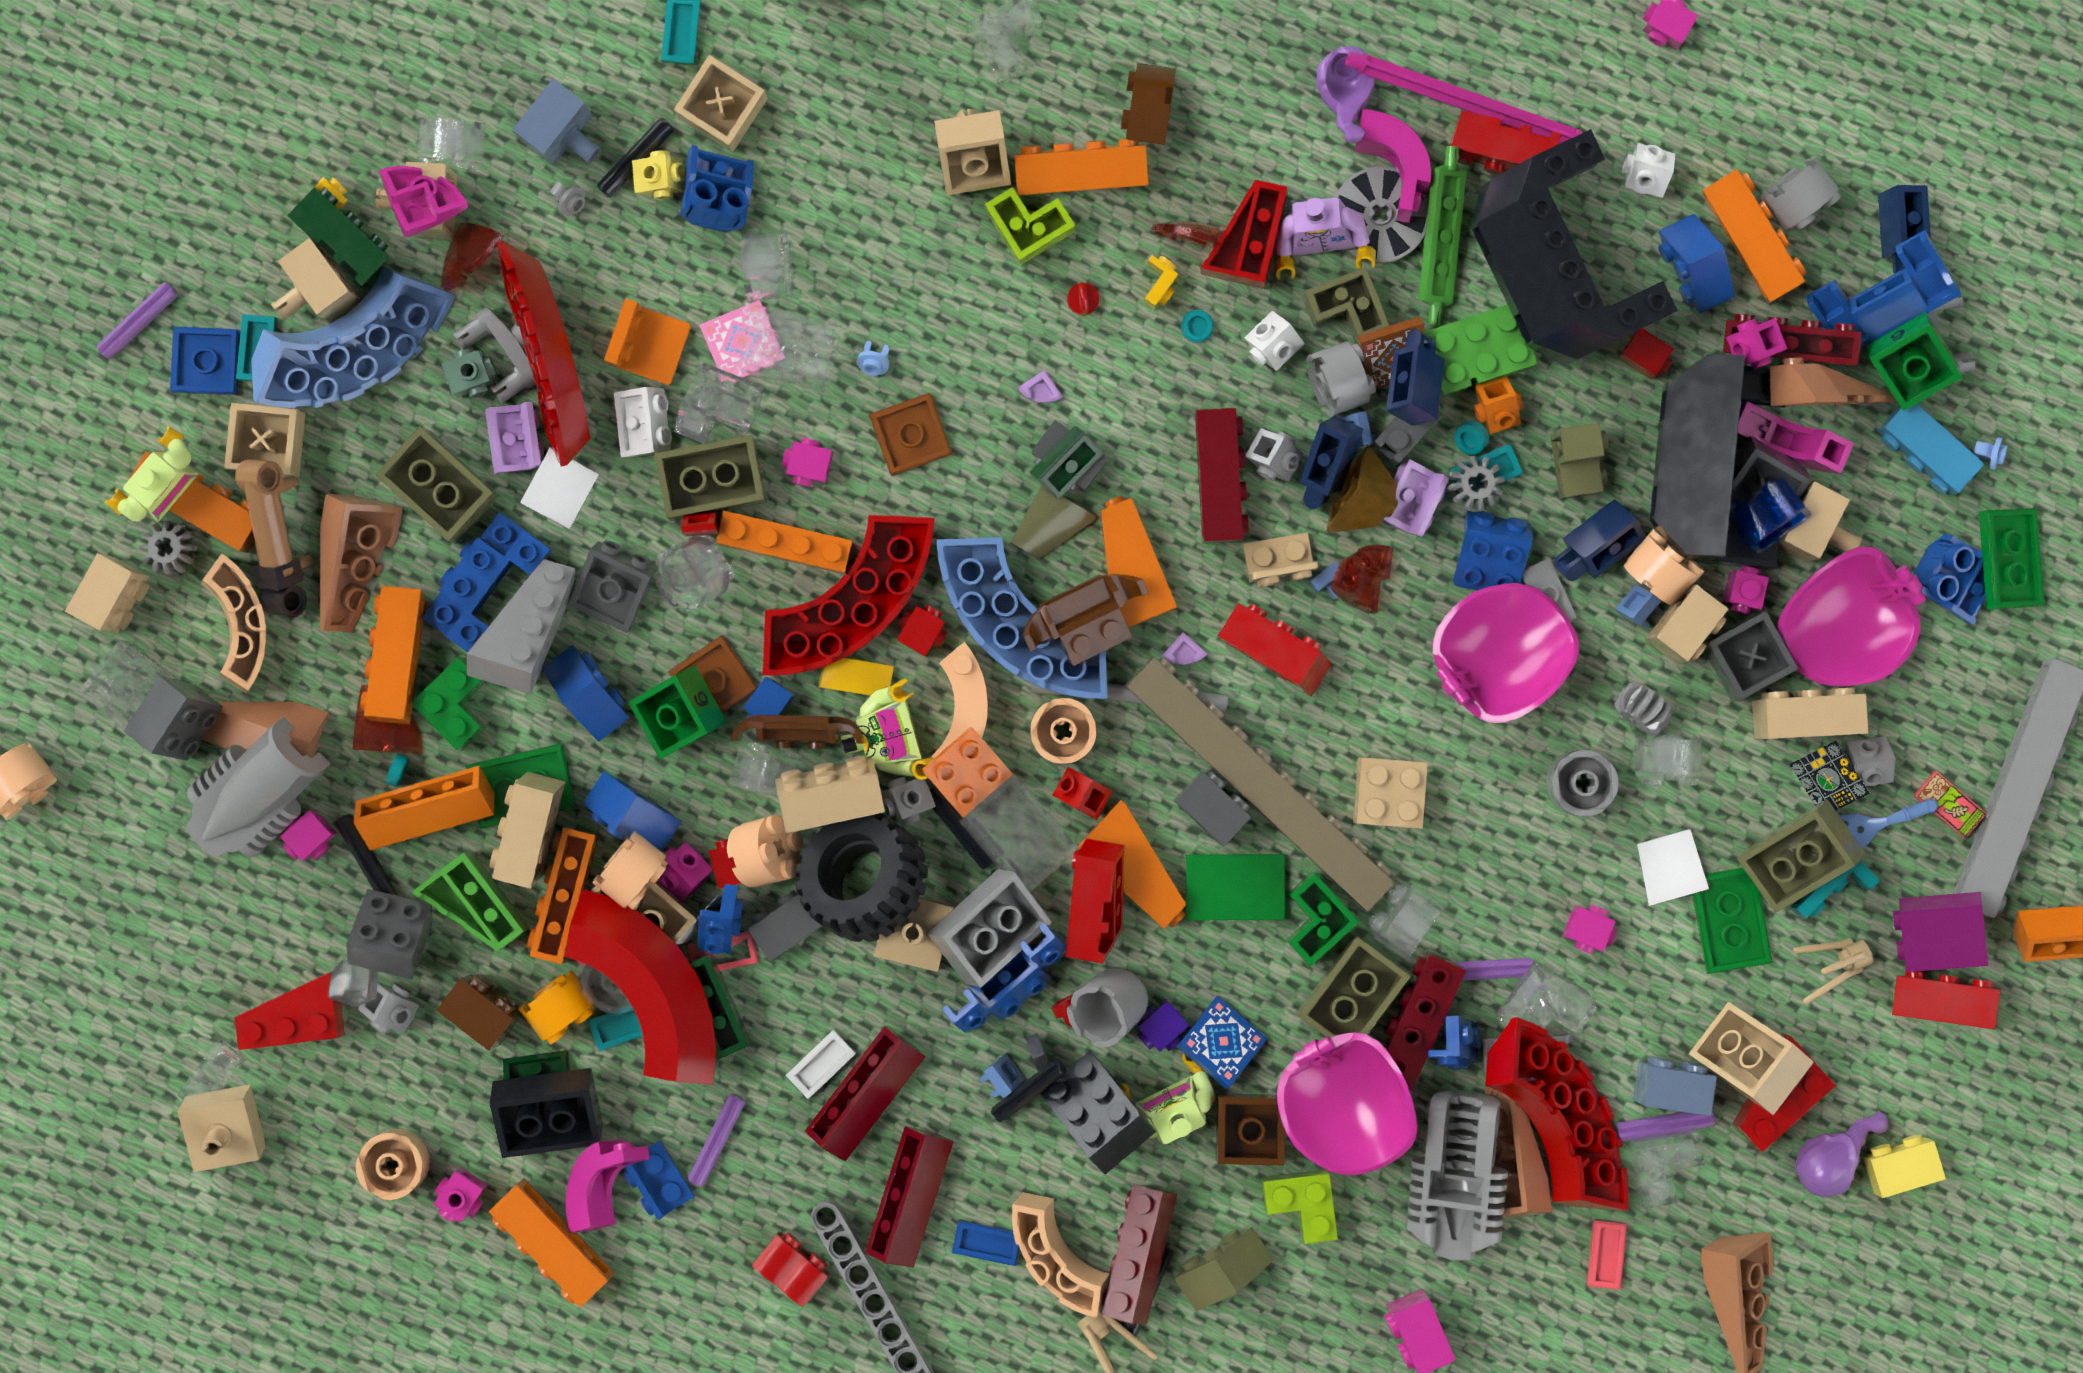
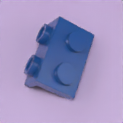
[698,884,743,954]
[1428,1016,1482,1069]

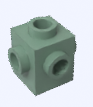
[441,348,497,398]

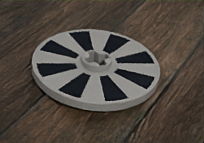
[1335,166,1428,264]

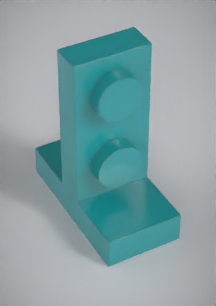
[1790,861,1880,918]

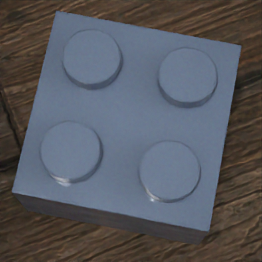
[1633,1056,1717,1116]

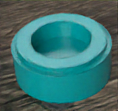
[1181,310,1214,343]
[1454,421,1489,455]
[385,753,410,787]

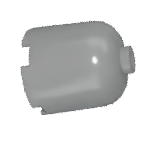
[1067,967,1149,1047]

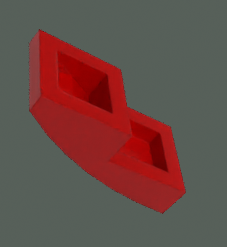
[681,512,721,537]

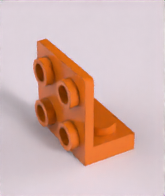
[604,298,691,386]
[922,727,1013,818]

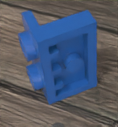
[623,1140,695,1220]

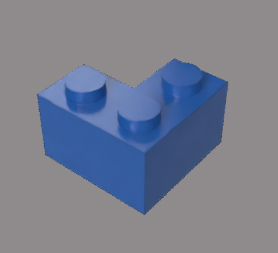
[1658,214,1735,313]
[542,645,630,742]
[582,771,682,852]

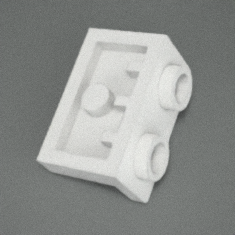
[614,387,672,458]

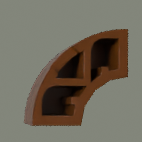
[1121,63,1176,145]

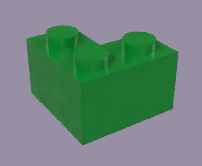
[411,657,487,751]
[1285,872,1359,967]

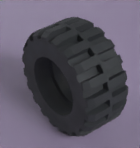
[795,813,928,942]

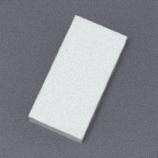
[786,1029,856,1099]

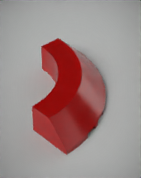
[497,241,590,467]
[762,515,935,676]
[564,889,716,1085]
[1485,1017,1629,1211]

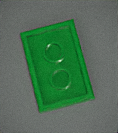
[1979,508,2045,610]
[466,743,577,829]
[1186,854,1285,921]
[1692,867,1773,974]

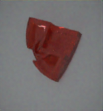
[1150,221,1220,249]
[441,223,504,291]
[1331,545,1393,614]
[352,684,423,754]

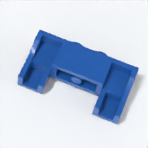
[1806,230,1961,350]
[422,512,553,652]
[942,923,1066,1033]

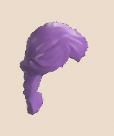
[1316,46,1377,143]
[1795,1111,1889,1198]

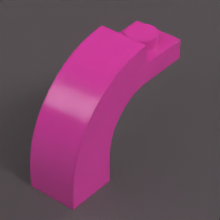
[1355,109,1431,223]
[1737,401,1854,474]
[566,1139,650,1233]

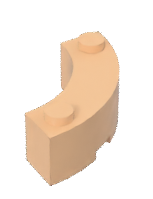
[201,554,266,694]
[931,642,988,759]
[1012,1192,1110,1318]

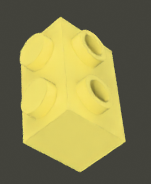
[1863,1134,1946,1198]

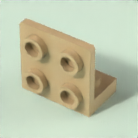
[1243,532,1319,588]

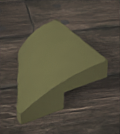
[1010,485,1097,559]

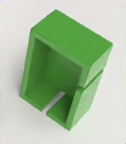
[1425,305,1538,399]

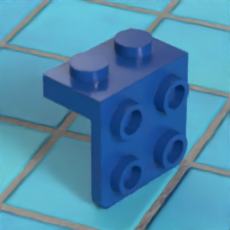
[1453,511,1532,591]

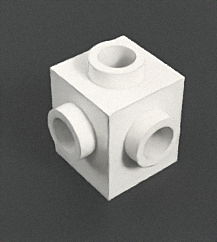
[1622,143,1675,198]
[1244,311,1305,371]

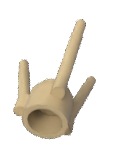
[1793,938,1873,1004]
[1077,1313,1157,1373]

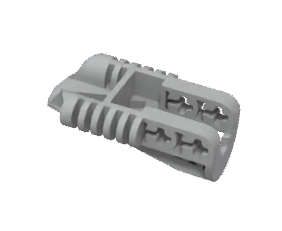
[185,716,331,858]
[1406,1090,1508,1260]

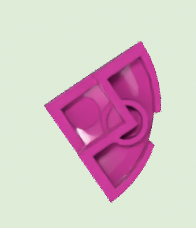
[379,166,468,238]

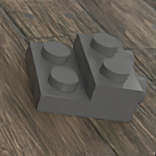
[568,540,657,633]

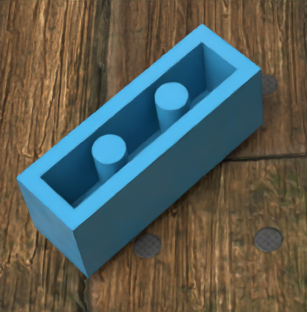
[1877,404,1984,496]

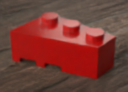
[1449,110,1562,175]
[1200,179,1288,289]
[1218,602,1332,697]
[1065,838,1124,964]
[234,970,345,1050]
[1892,970,2001,1030]
[1732,1033,1836,1153]

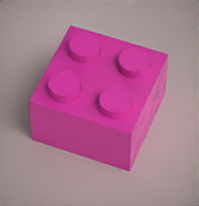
[1384,1289,1456,1373]

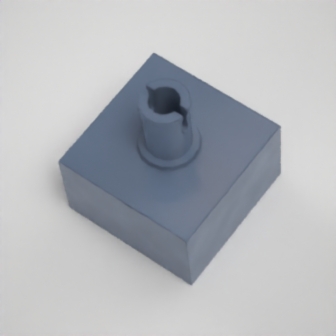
[512,78,601,166]

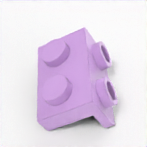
[485,402,544,474]
[1382,458,1449,537]

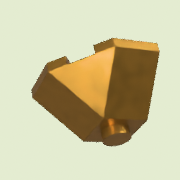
[1327,447,1398,533]

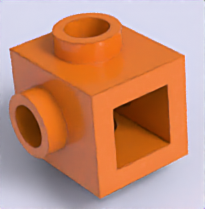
[1473,375,1524,434]

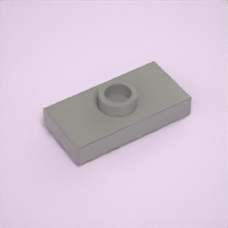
[1522,558,1577,620]

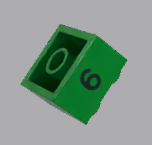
[1866,311,1963,411]
[628,665,727,760]

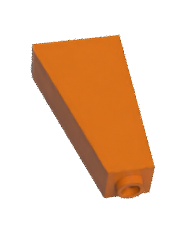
[1101,495,1177,628]
[1076,800,1186,929]

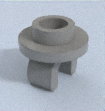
[550,182,585,216]

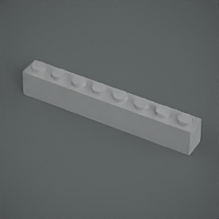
[1953,658,2083,919]

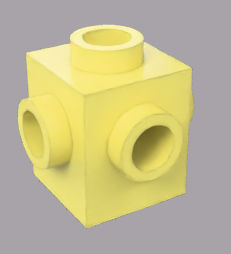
[632,151,686,200]

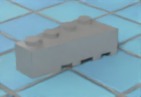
[467,559,575,695]

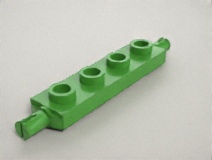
[1418,146,1467,325]

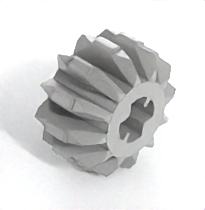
[1448,456,1505,512]
[139,520,198,576]
[1614,682,1673,735]

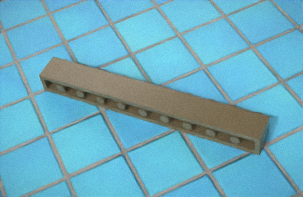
[1125,657,1395,912]

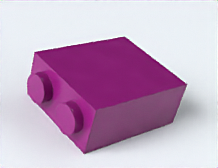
[1893,892,1988,972]

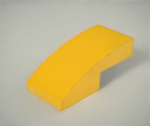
[819,658,894,696]

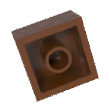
[436,974,522,1051]
[1216,1093,1285,1166]

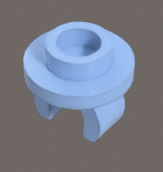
[856,341,889,376]
[1974,437,2008,470]

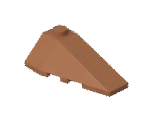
[1770,358,1896,406]
[320,494,403,632]
[202,702,329,758]
[1485,1087,1552,1218]
[1700,1232,1773,1373]

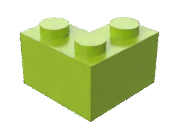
[985,187,1075,266]
[1261,1169,1338,1244]

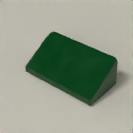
[1030,426,1104,500]
[503,1050,571,1080]

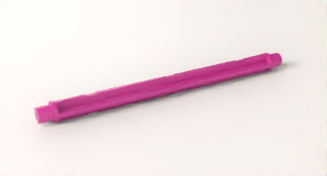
[1345,51,1582,144]

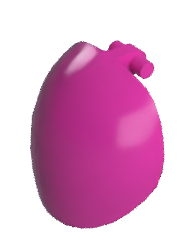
[1778,547,1926,687]
[1433,583,1579,723]
[1277,1032,1417,1175]

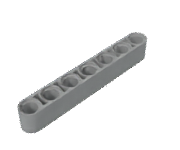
[811,1199,934,1373]

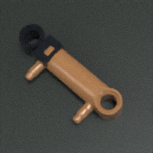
[235,459,313,618]

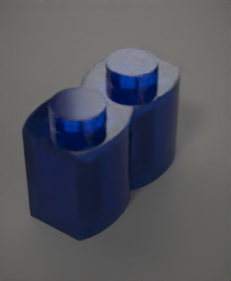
[1729,477,1812,554]

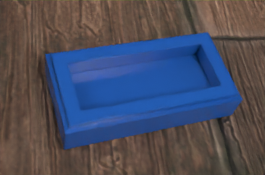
[952,1219,1020,1266]

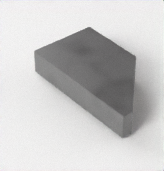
[1026,1033,1049,1071]

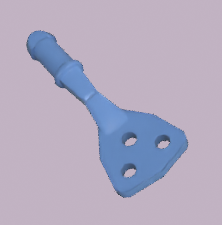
[1839,798,1938,848]

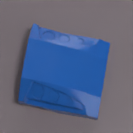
[679,145,754,232]
[1913,534,1986,625]

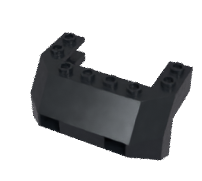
[1471,129,1678,366]
[1649,354,1786,570]

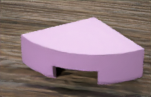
[1018,370,1063,403]
[1161,632,1207,665]

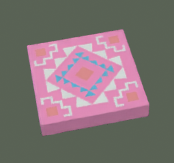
[699,300,786,386]

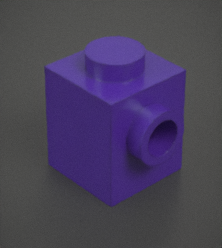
[1137,999,1189,1052]

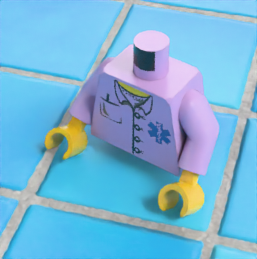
[1275,197,1376,280]

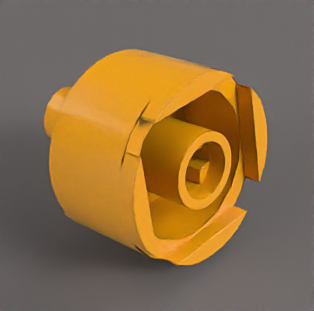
[518,969,596,1045]

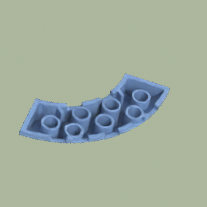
[251,266,456,409]
[937,537,1107,699]

